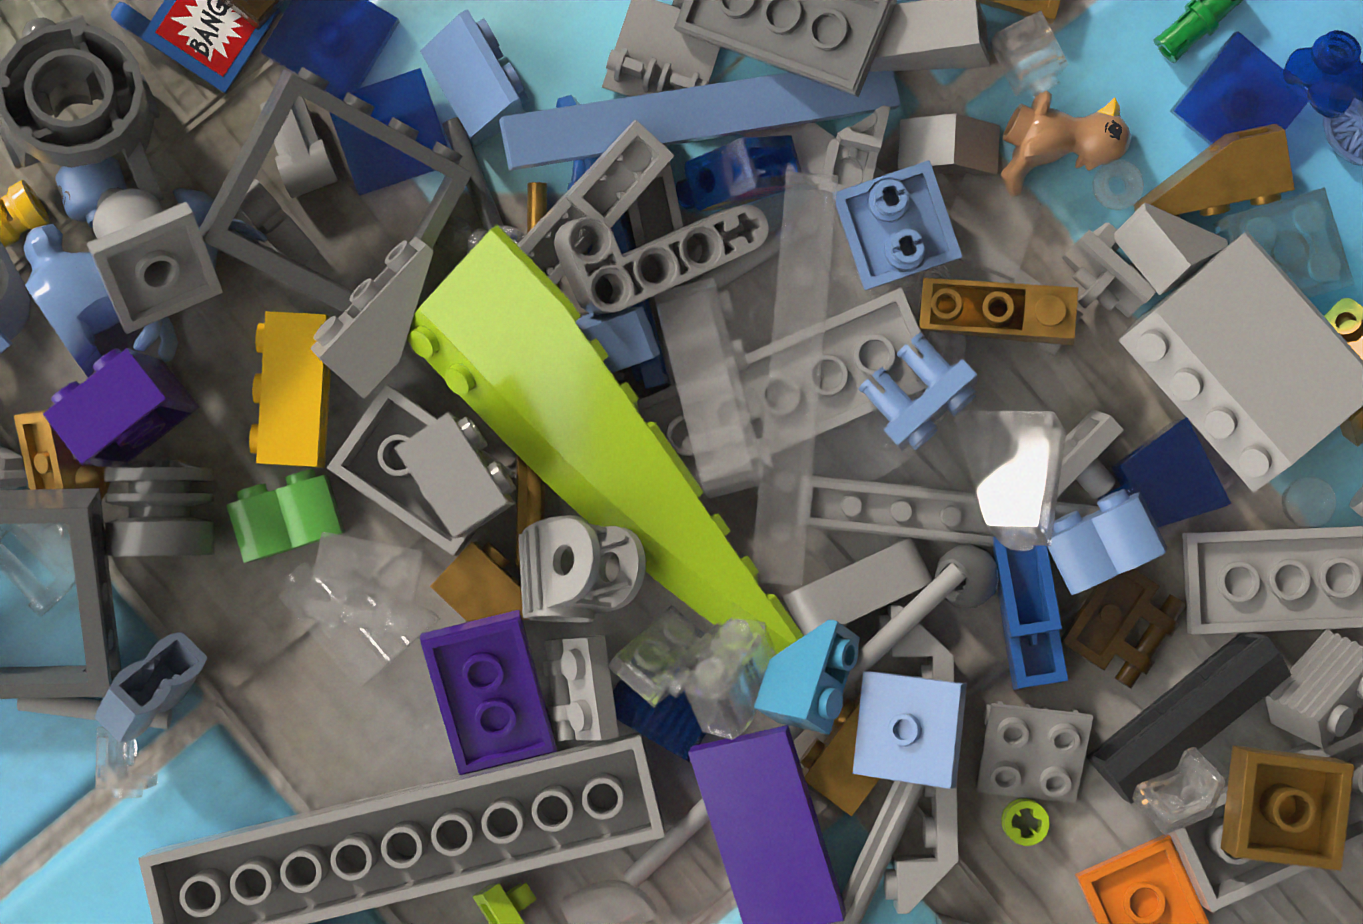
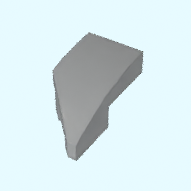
[817,105,890,198]

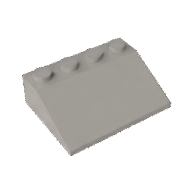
[1118,230,1363,493]

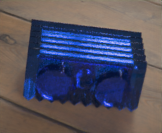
[613,653,721,762]

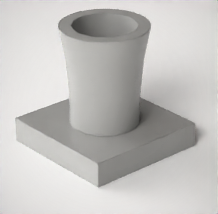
[87,189,223,334]

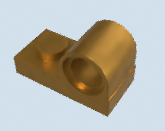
[14,409,110,500]

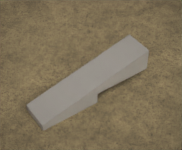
[517,120,674,285]

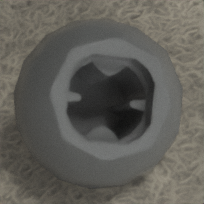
[935,545,999,608]

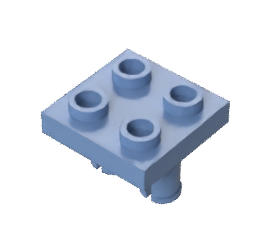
[832,160,962,291]
[858,332,977,451]

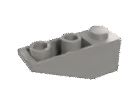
[310,236,434,399]

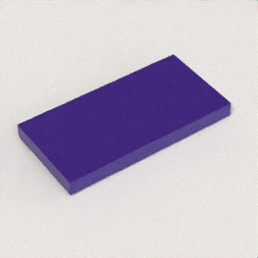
[688,725,847,924]

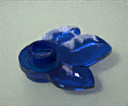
[1283,30,1363,119]

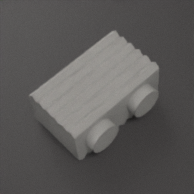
[1266,629,1363,749]

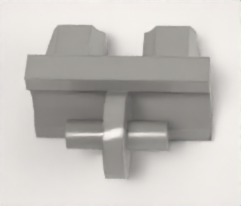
[1062,223,1156,318]

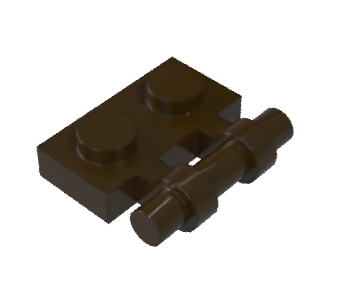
[1061,568,1186,689]

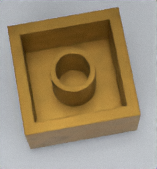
[1220,745,1354,871]

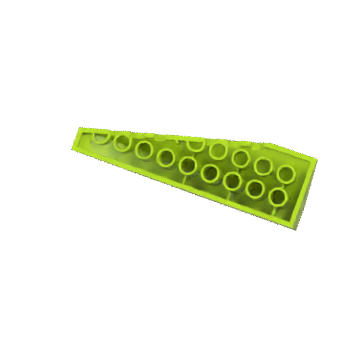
[406,225,804,663]

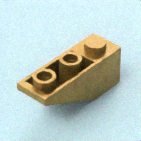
[1133,124,1295,218]
[919,278,1079,345]

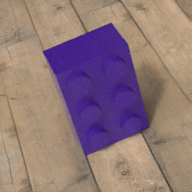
[43,348,200,468]

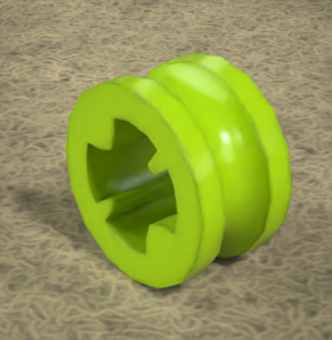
[1001,798,1050,846]

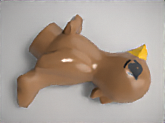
[1000,90,1131,197]

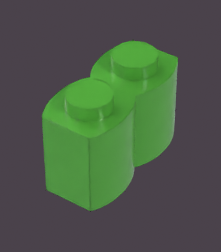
[227,469,346,563]

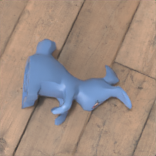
[24,188,267,378]

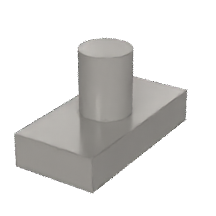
[1023,409,1124,502]

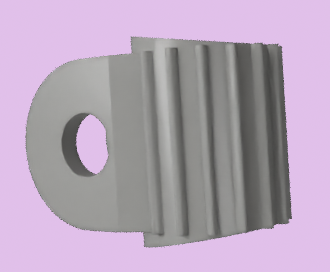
[518,516,646,623]

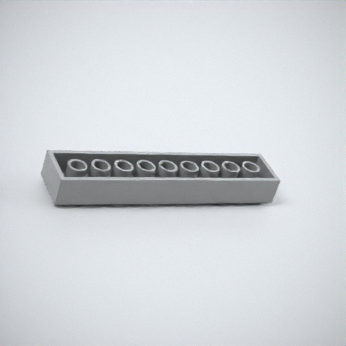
[138,731,665,924]

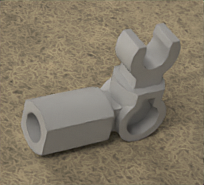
[222,179,319,265]

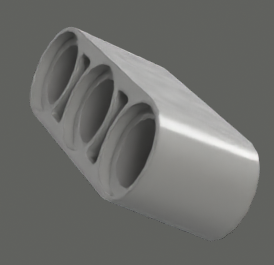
[783,538,933,636]

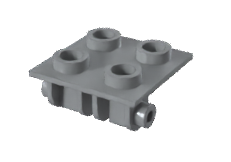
[602,0,721,97]
[976,701,1093,803]

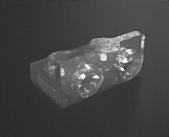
[608,605,727,707]

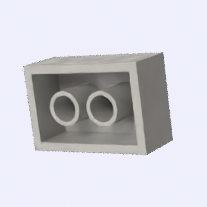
[327,384,516,556]

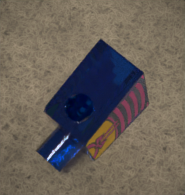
[675,135,805,212]

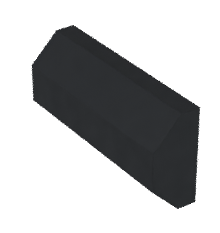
[1086,632,1292,804]

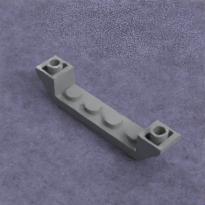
[878,604,958,914]

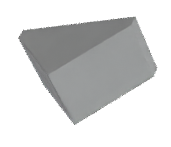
[897,113,1000,176]
[1114,203,1228,296]

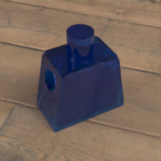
[1098,417,1232,528]

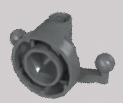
[0,14,164,209]

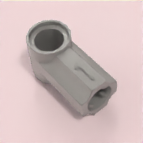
[260,95,339,198]

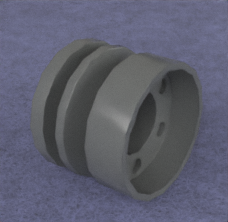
[105,460,215,556]

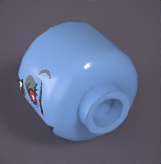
[56,156,127,228]

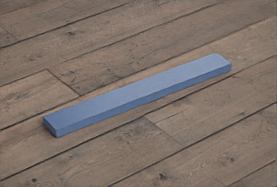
[499,71,900,171]

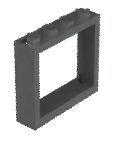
[199,67,472,312]
[0,488,122,699]

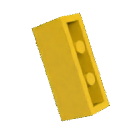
[249,311,331,468]

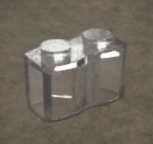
[685,617,777,740]

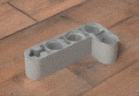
[554,205,769,314]

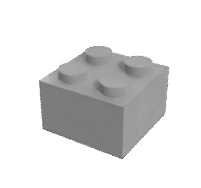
[395,412,516,538]

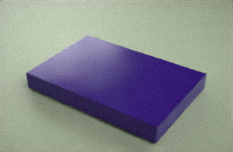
[420,610,557,775]

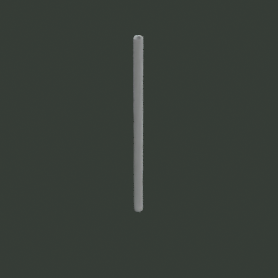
[623,562,967,888]

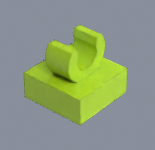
[472,882,537,924]

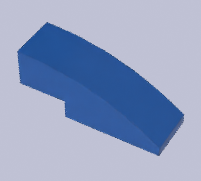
[992,528,1068,690]

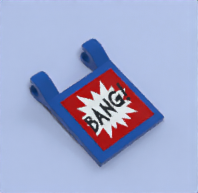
[111,0,280,94]

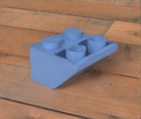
[420,9,528,147]

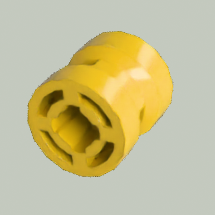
[0,179,50,248]

